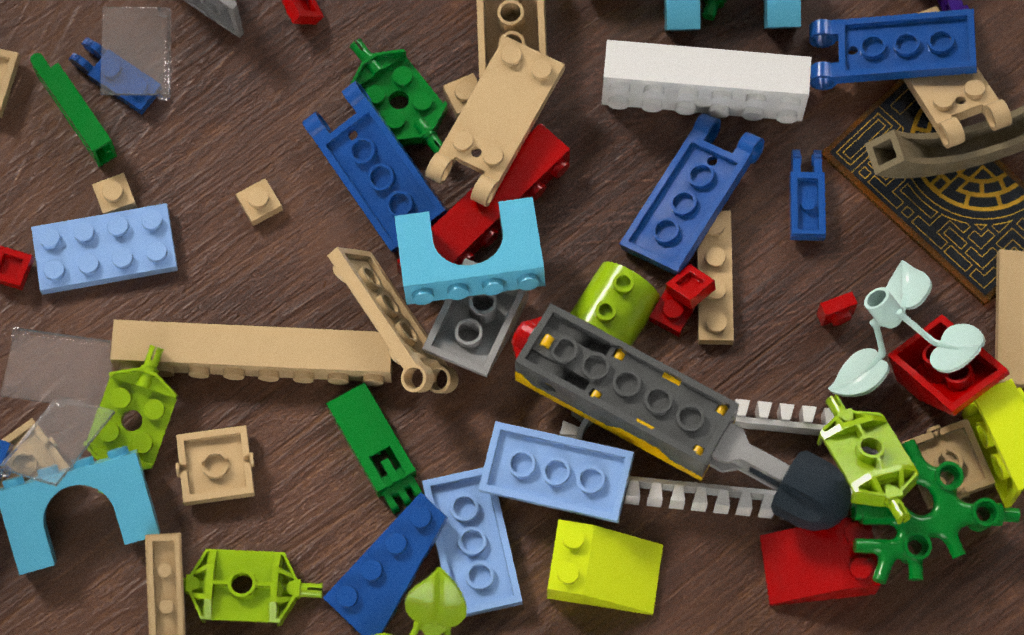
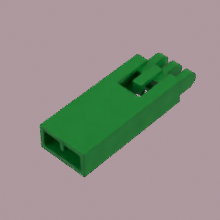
[30,53,117,167]
[326,382,423,515]

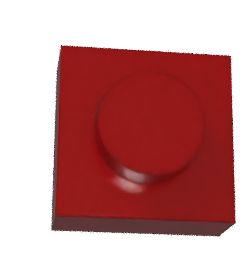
[281,0,324,25]
[0,245,35,290]
[666,264,716,309]
[649,289,696,337]
[816,291,858,326]

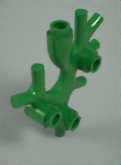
[851,439,1020,584]

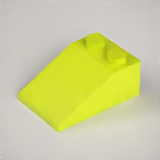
[962,379,1024,508]
[547,519,663,615]

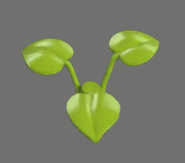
[374,567,467,635]

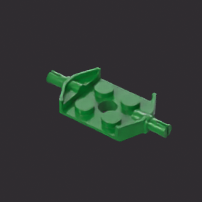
[350,39,448,154]

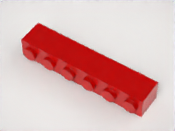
[397,123,570,275]

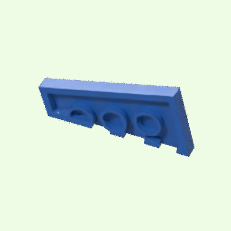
[323,493,448,635]

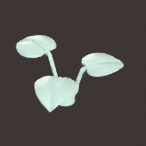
[828,260,986,397]

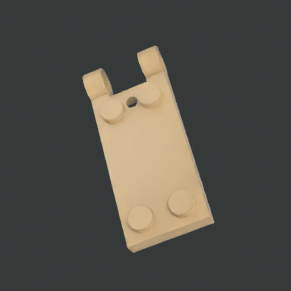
[903,6,1012,149]
[425,36,565,207]
[327,247,458,394]

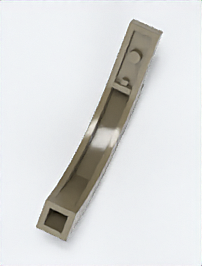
[865,106,1024,178]

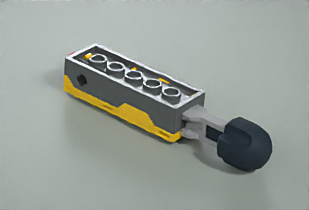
[511,303,851,531]

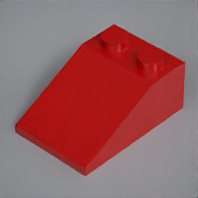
[888,315,1010,416]
[759,517,881,606]

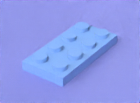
[31,203,178,295]
[478,421,635,523]
[422,467,523,617]

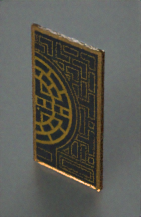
[821,79,1024,306]

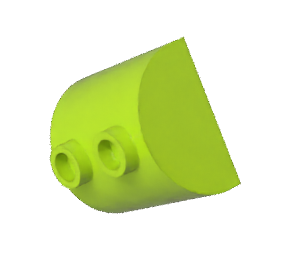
[570,262,660,346]

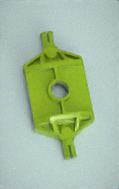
[84,345,178,494]
[817,395,919,524]
[183,549,323,626]

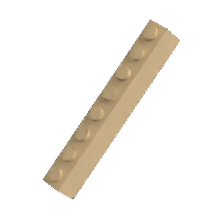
[110,320,393,387]

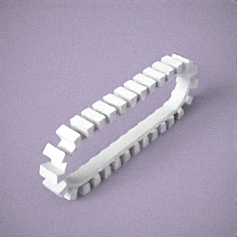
[560,399,878,520]

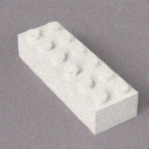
[601,40,811,124]

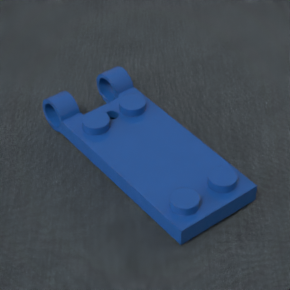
[809,9,977,90]
[302,81,448,253]
[619,113,764,275]

